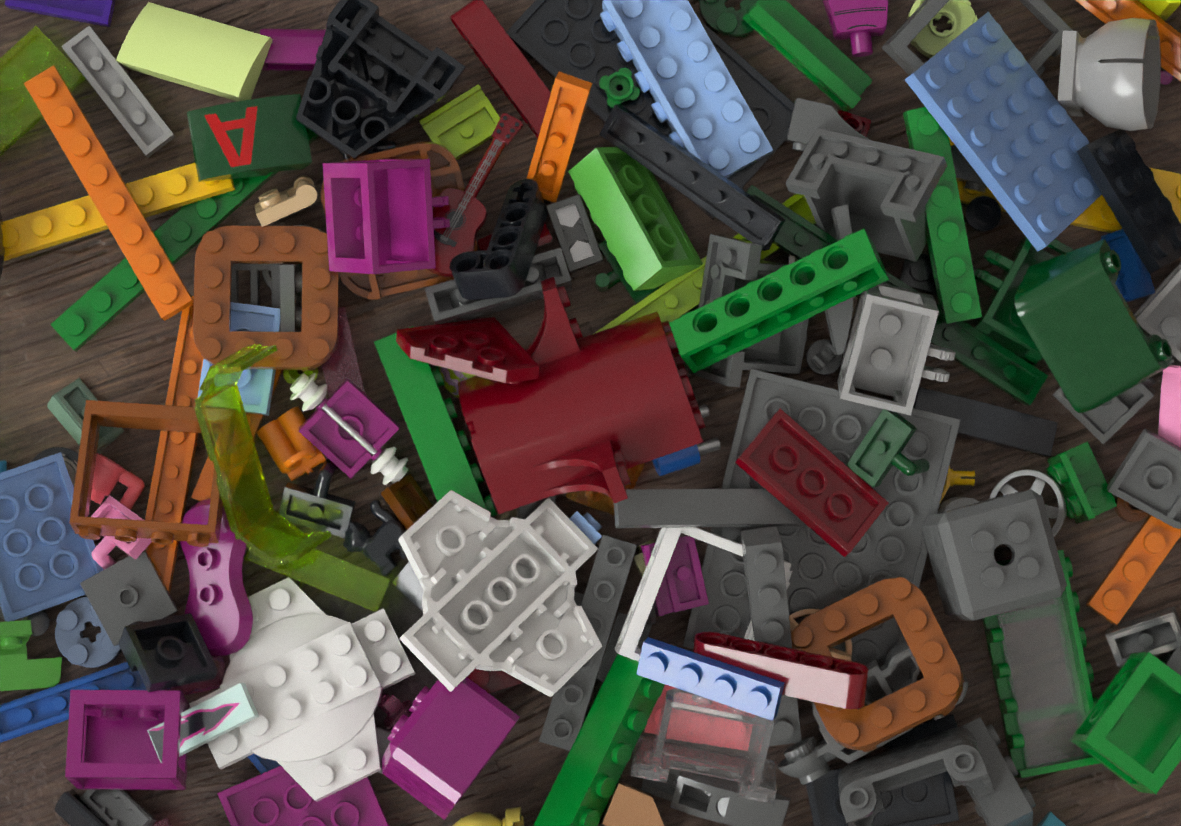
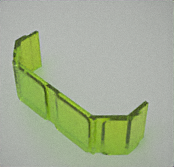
[195,344,331,566]

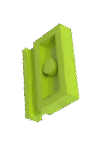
[419,84,500,160]

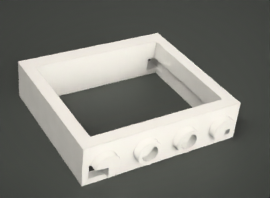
[615,527,792,662]

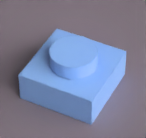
[569,511,602,545]

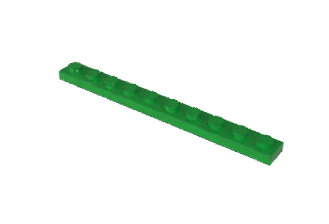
[50,127,318,352]

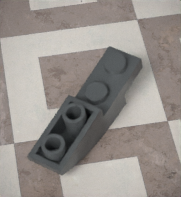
[641,754,791,826]

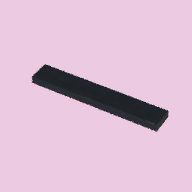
[599,104,785,251]

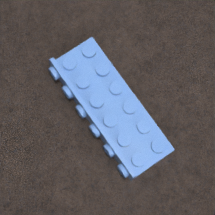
[600,0,773,178]

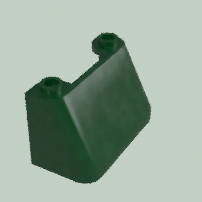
[1014,239,1172,413]

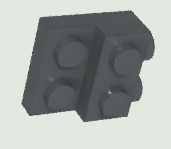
[1053,377,1156,444]

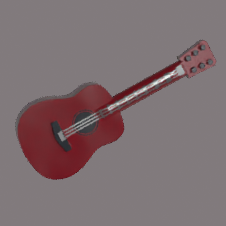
[427,113,523,277]

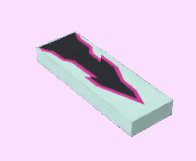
[147,683,259,763]

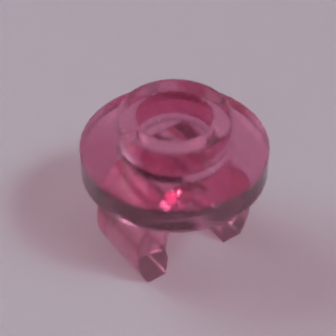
[378,693,413,730]

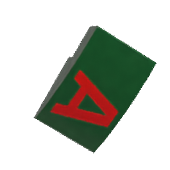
[187,94,312,182]

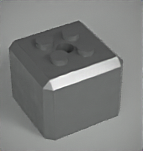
[921,490,1067,621]

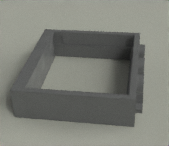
[881,0,1073,77]

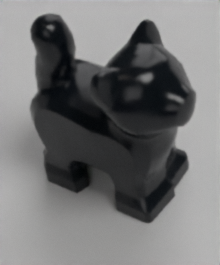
[343,500,407,577]

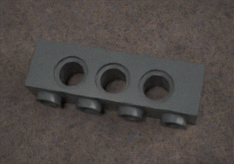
[425,248,572,324]

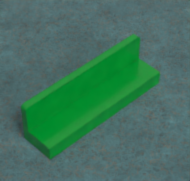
[742,0,872,112]

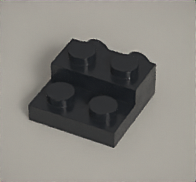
[119,613,218,693]

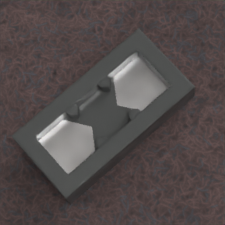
[546,194,603,273]

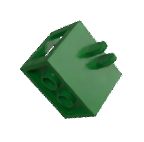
[1069,652,1181,794]

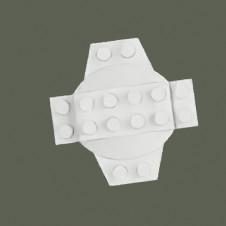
[398,490,602,697]
[189,577,415,802]

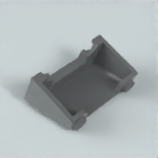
[838,727,995,826]

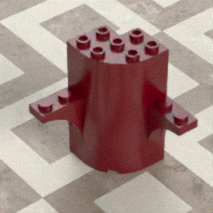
[458,277,706,514]

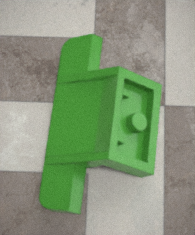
[0,620,62,691]

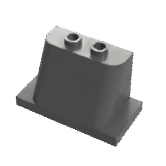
[786,128,947,262]
[688,234,809,387]

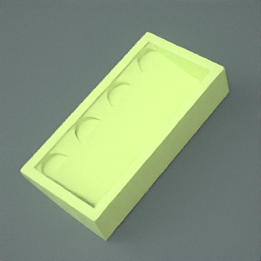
[116,2,273,101]

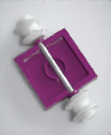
[290,373,408,485]

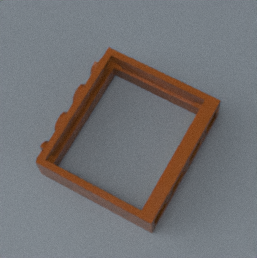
[69,400,233,547]

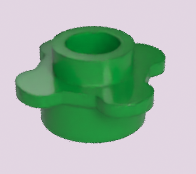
[599,68,640,108]

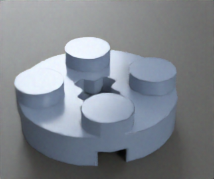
[55,597,121,668]

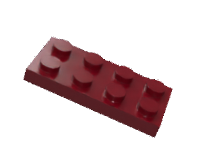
[735,409,889,557]

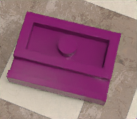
[641,535,709,616]

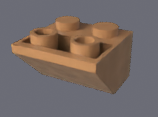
[602,781,664,826]

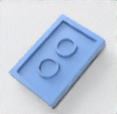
[196,302,281,416]

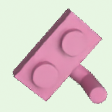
[91,495,152,569]

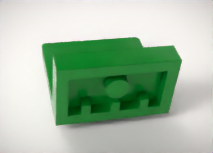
[1046,442,1117,524]

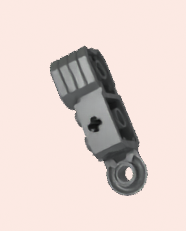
[777,641,968,785]

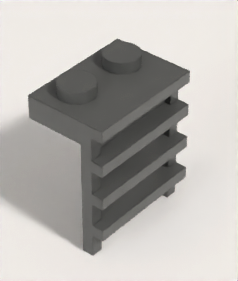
[231,263,302,332]

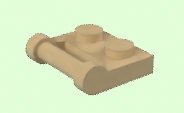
[254,175,317,227]

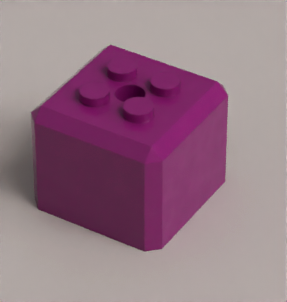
[381,677,520,820]

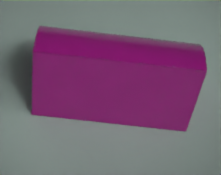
[259,28,326,71]

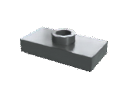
[80,789,157,826]

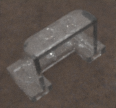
[631,689,777,804]

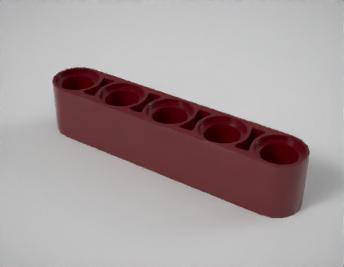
[450,0,551,139]
[694,632,868,709]

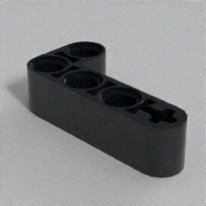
[449,179,548,300]

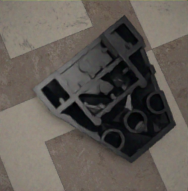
[296,0,466,160]

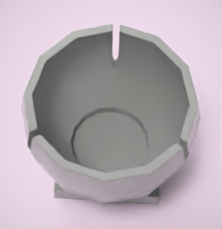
[1058,18,1161,131]

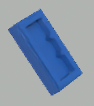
[1101,229,1155,303]

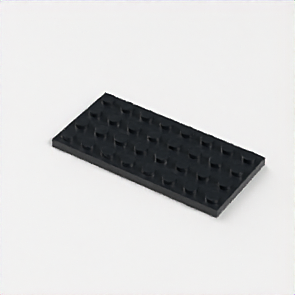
[507,0,794,221]

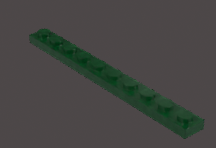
[746,185,1048,406]

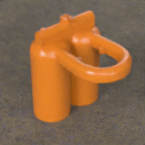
[256,406,326,481]

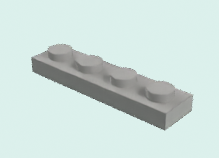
[61,26,175,158]

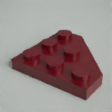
[396,317,540,384]

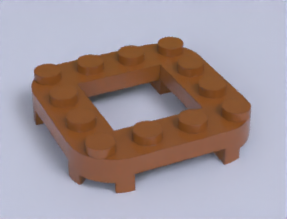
[321,142,478,300]
[193,225,339,372]
[791,577,964,752]

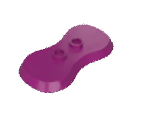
[180,498,253,656]

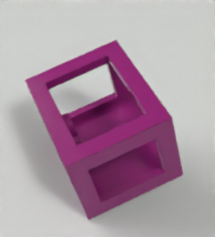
[323,159,450,274]
[65,690,190,790]

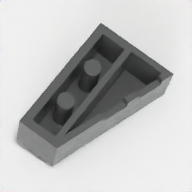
[961,717,1036,826]

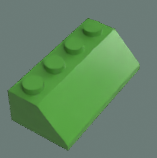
[568,147,703,291]

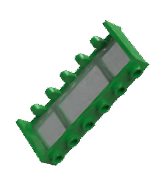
[982,550,1100,778]

